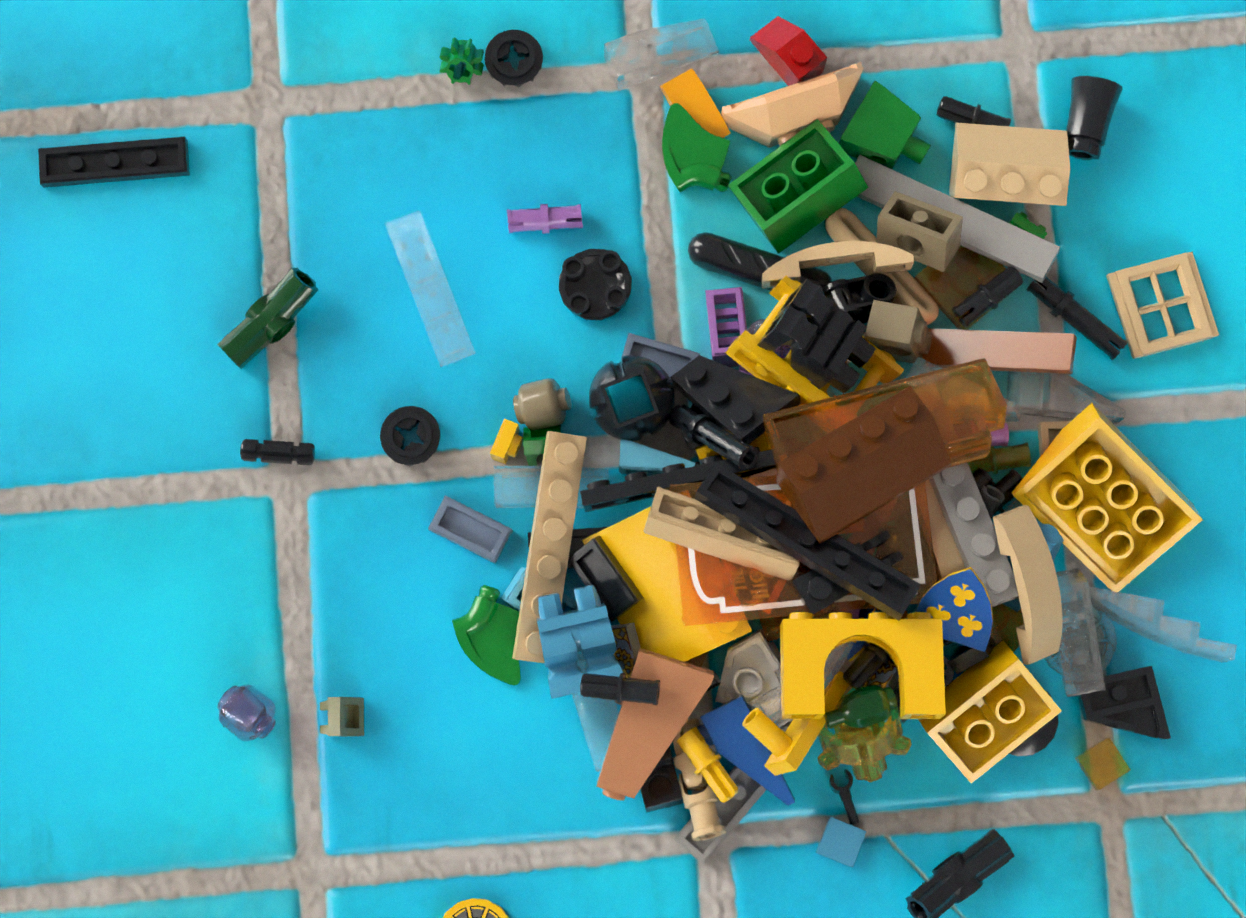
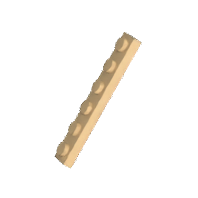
[512,431,587,663]

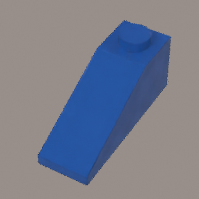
[697,695,795,806]

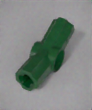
[217,268,318,369]

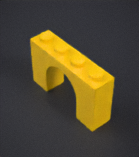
[780,612,946,719]

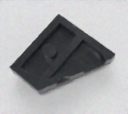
[1074,666,1171,740]

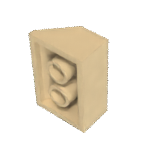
[949,123,1070,206]

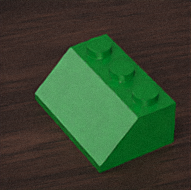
[728,119,869,254]

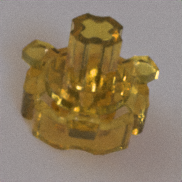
[817,696,912,782]

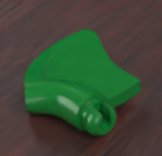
[662,103,732,193]
[452,585,521,685]

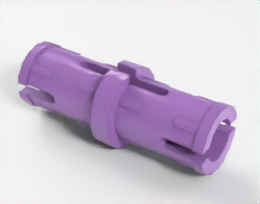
[507,204,583,234]

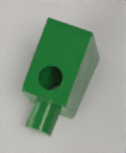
[839,81,931,169]

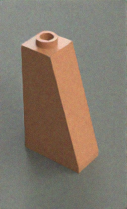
[596,647,714,801]

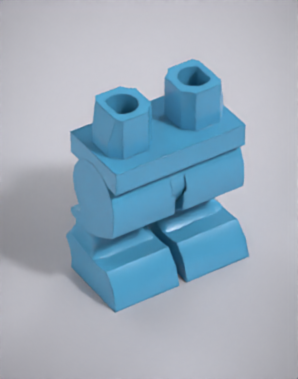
[536,585,623,699]

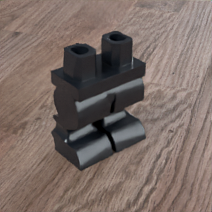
[757,279,876,394]

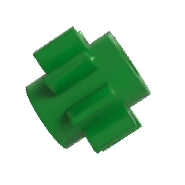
[439,37,484,85]

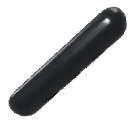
[688,232,833,291]

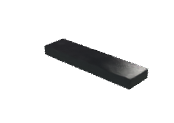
[38,137,190,188]

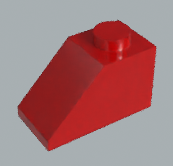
[749,16,827,86]

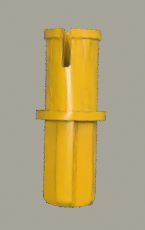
[676,727,739,803]

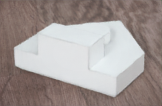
[715,629,781,715]

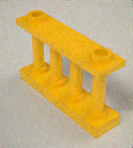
[725,275,904,434]

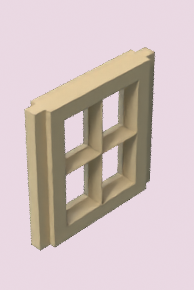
[1106,252,1219,359]

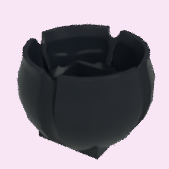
[589,355,675,441]

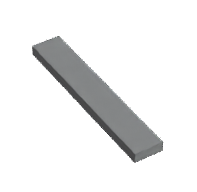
[855,155,1060,283]

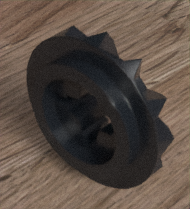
[485,30,543,88]
[380,406,441,466]

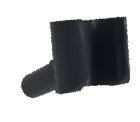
[829,769,860,825]

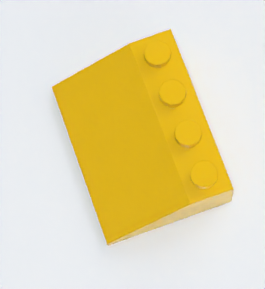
[1012,403,1203,595]
[582,490,752,662]

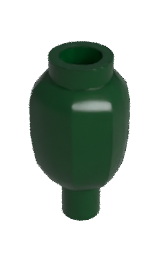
[824,685,898,728]

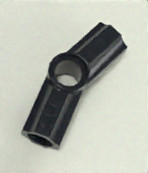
[905,829,1015,918]

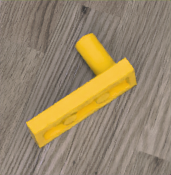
[742,671,849,776]

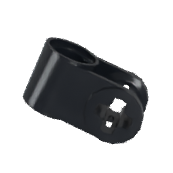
[822,273,897,323]

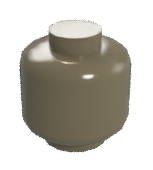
[513,378,571,431]

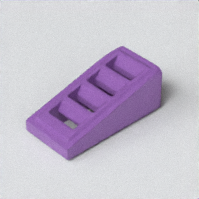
[705,287,747,367]

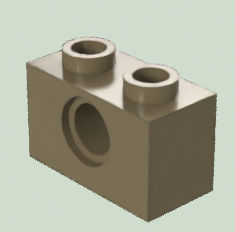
[876,191,963,272]
[865,300,932,365]

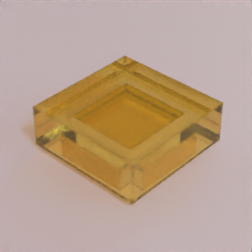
[1075,737,1130,791]

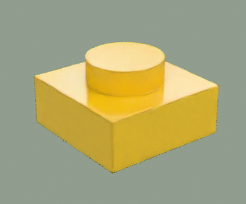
[490,418,523,465]

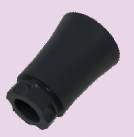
[1066,76,1123,160]

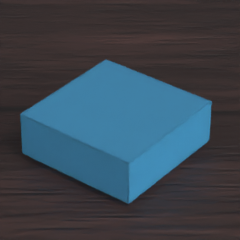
[815,816,867,868]

